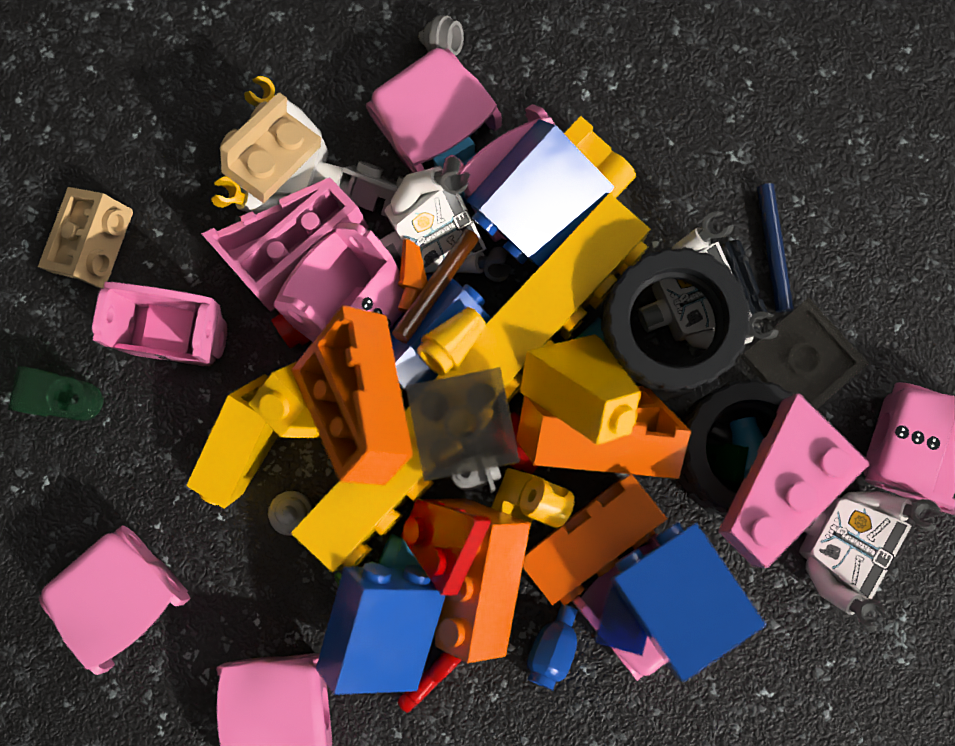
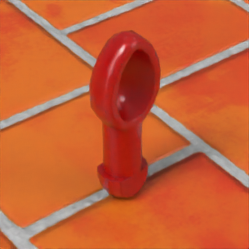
[397,651,462,713]

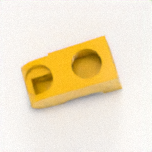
[564,116,636,198]
[491,468,574,528]

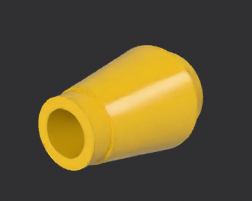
[417,307,486,376]

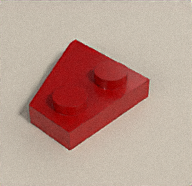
[401,499,491,595]

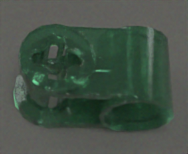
[7,366,103,421]

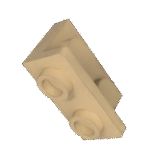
[220,92,321,204]
[38,187,133,288]

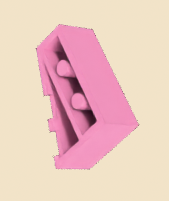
[201,177,369,312]
[718,393,870,568]

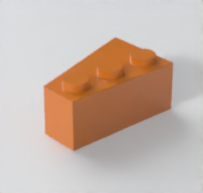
[291,305,413,485]
[516,386,691,479]
[523,474,667,606]
[429,498,531,663]

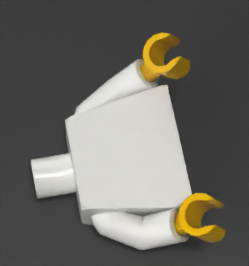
[211,76,345,214]

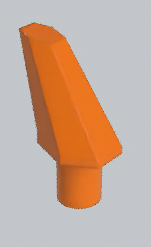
[397,239,428,313]

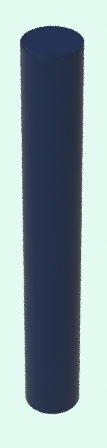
[756,183,794,313]

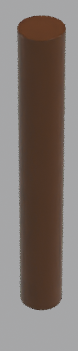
[392,229,479,343]

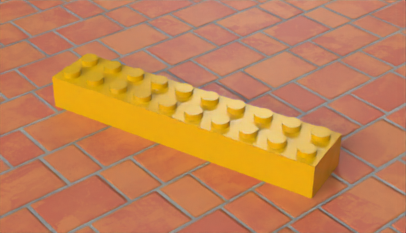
[291,193,651,572]

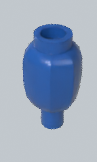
[527,604,578,690]

